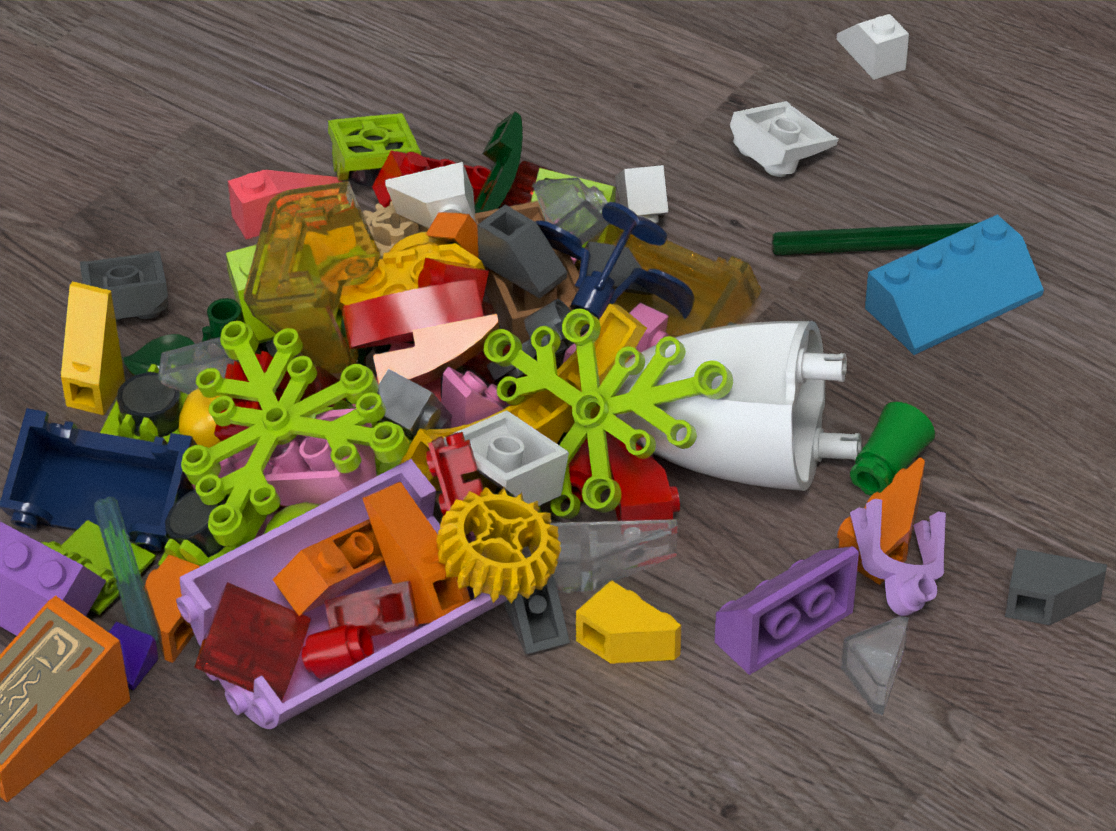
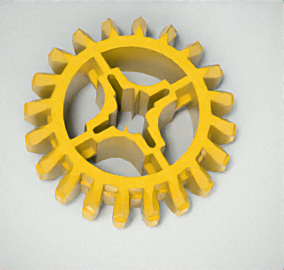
[436,487,561,603]

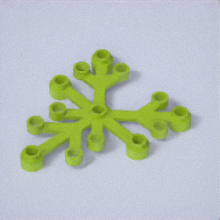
[484,309,733,519]
[181,321,409,546]

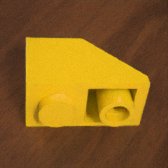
[576,580,681,664]

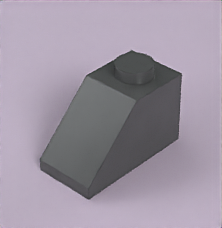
[504,556,570,654]

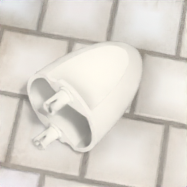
[615,321,862,491]

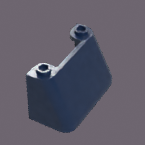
[0,408,198,551]

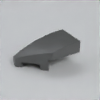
[586,241,654,296]

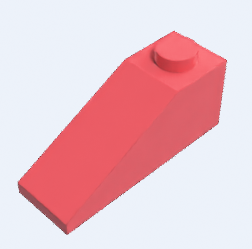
[228,170,355,240]

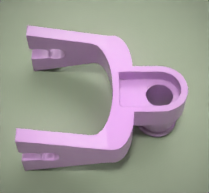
[850,499,946,616]

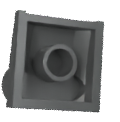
[80,251,169,322]

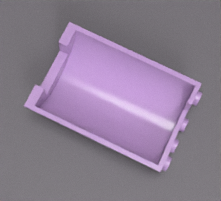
[176,459,508,729]

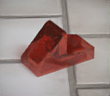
[324,581,419,638]

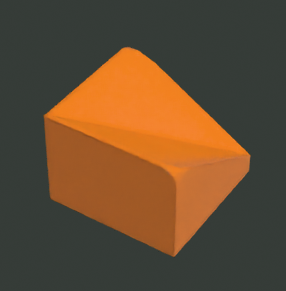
[426,212,479,258]

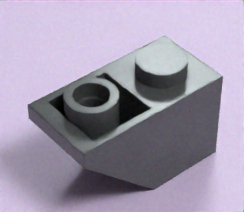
[477,205,567,299]
[1005,548,1107,625]

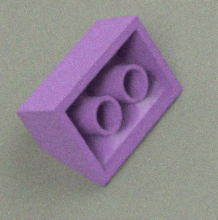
[0,522,106,636]
[715,546,859,675]

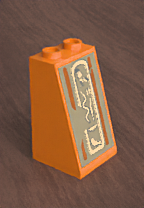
[0,595,131,802]

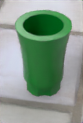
[850,402,935,496]

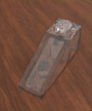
[551,519,678,593]

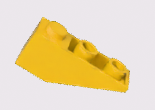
[61,281,125,415]

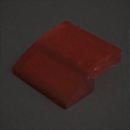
[194,582,311,701]

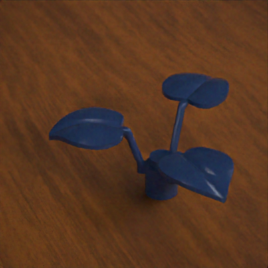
[535,202,695,320]

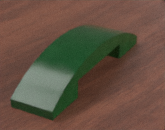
[448,112,523,243]

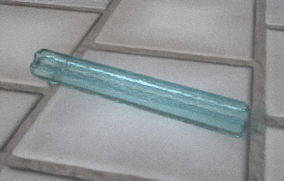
[94,496,158,641]

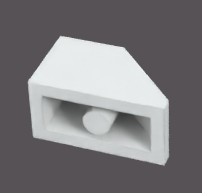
[836,14,909,80]
[385,162,475,228]
[615,165,668,223]

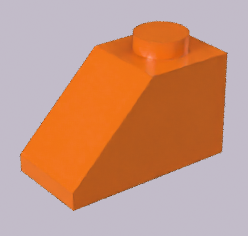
[145,555,201,663]

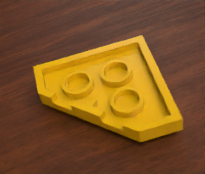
[318,243,485,345]

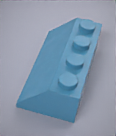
[865,214,1044,355]

